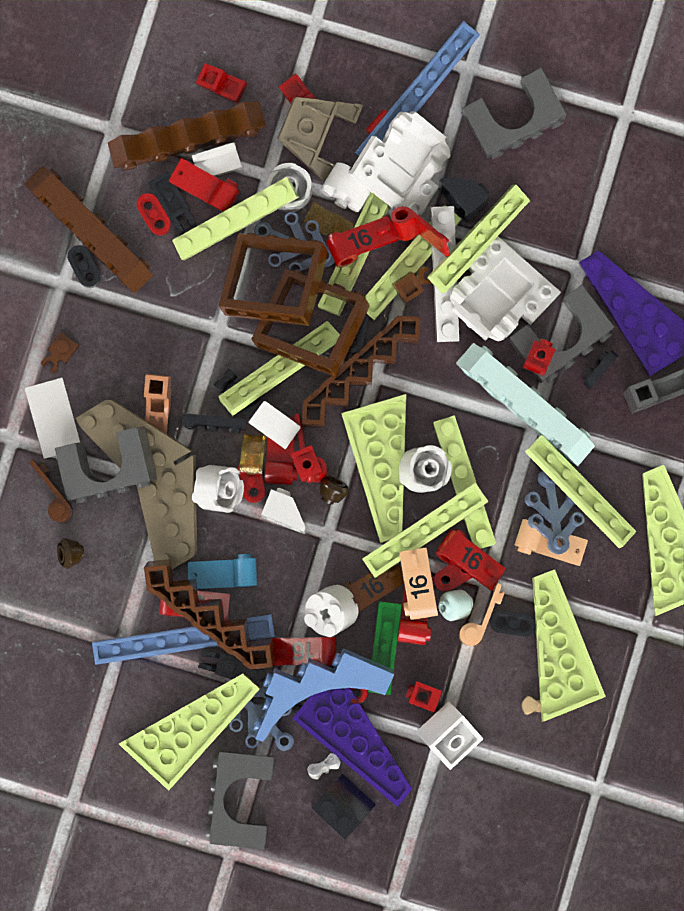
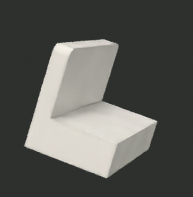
[192,142,242,177]
[248,401,300,449]

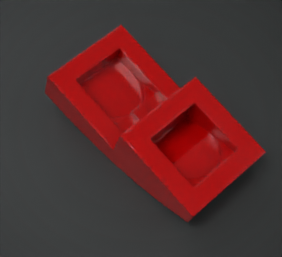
[195,63,248,104]
[278,73,316,104]

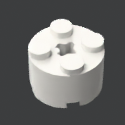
[320,162,371,212]
[266,163,312,212]
[399,445,452,493]
[192,465,244,513]
[304,585,358,637]

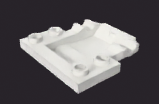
[348,111,451,217]
[450,236,561,342]

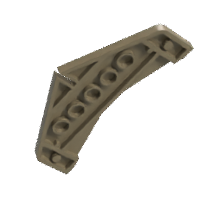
[76,400,197,570]

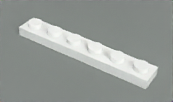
[430,206,459,342]

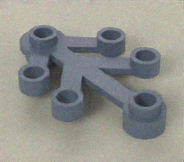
[254,212,334,271]
[525,470,584,554]
[229,687,294,751]

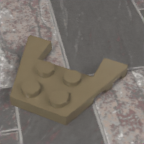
[277,97,363,182]

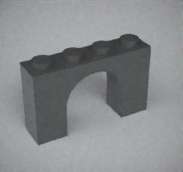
[461,68,566,160]
[509,285,614,383]
[623,369,684,414]
[55,426,157,504]
[206,751,274,850]

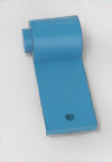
[187,554,257,589]

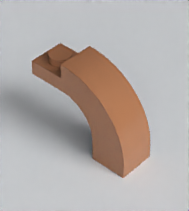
[144,373,171,433]

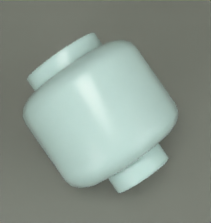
[438,589,473,621]

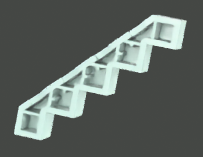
[456,343,595,466]

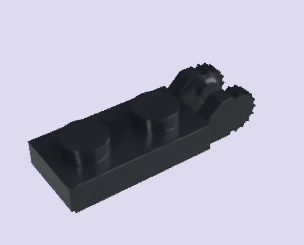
[148,172,197,235]
[198,649,264,686]

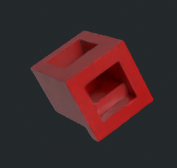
[523,339,556,376]
[290,445,324,483]
[406,681,442,712]

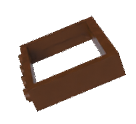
[218,233,328,326]
[251,269,370,377]

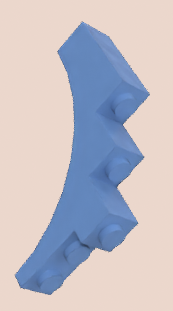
[253,648,394,742]

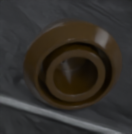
[319,476,349,505]
[57,538,84,569]

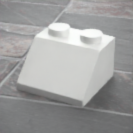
[261,488,306,534]
[415,701,483,770]

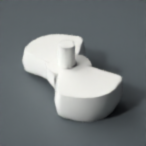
[307,753,341,780]

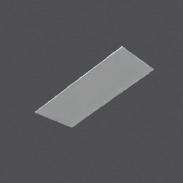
[25,378,80,459]

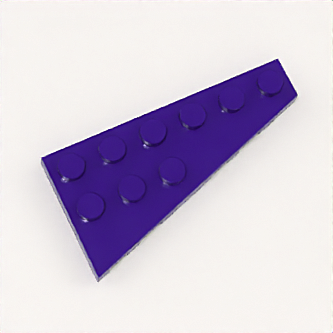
[579,251,684,377]
[292,668,412,807]

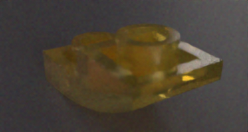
[302,202,354,236]
[239,434,266,474]

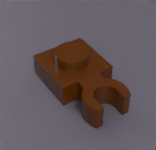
[392,266,432,303]
[41,332,79,374]

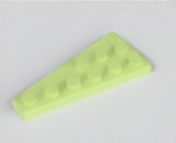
[341,394,406,543]
[642,465,684,616]
[532,570,606,722]
[119,673,261,790]

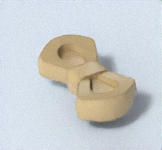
[521,696,541,715]

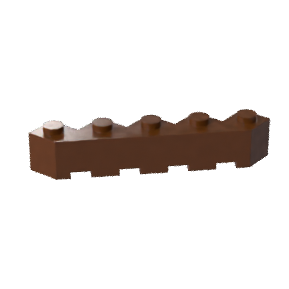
[108,101,266,170]
[24,166,154,294]
[302,316,420,428]
[144,559,275,669]

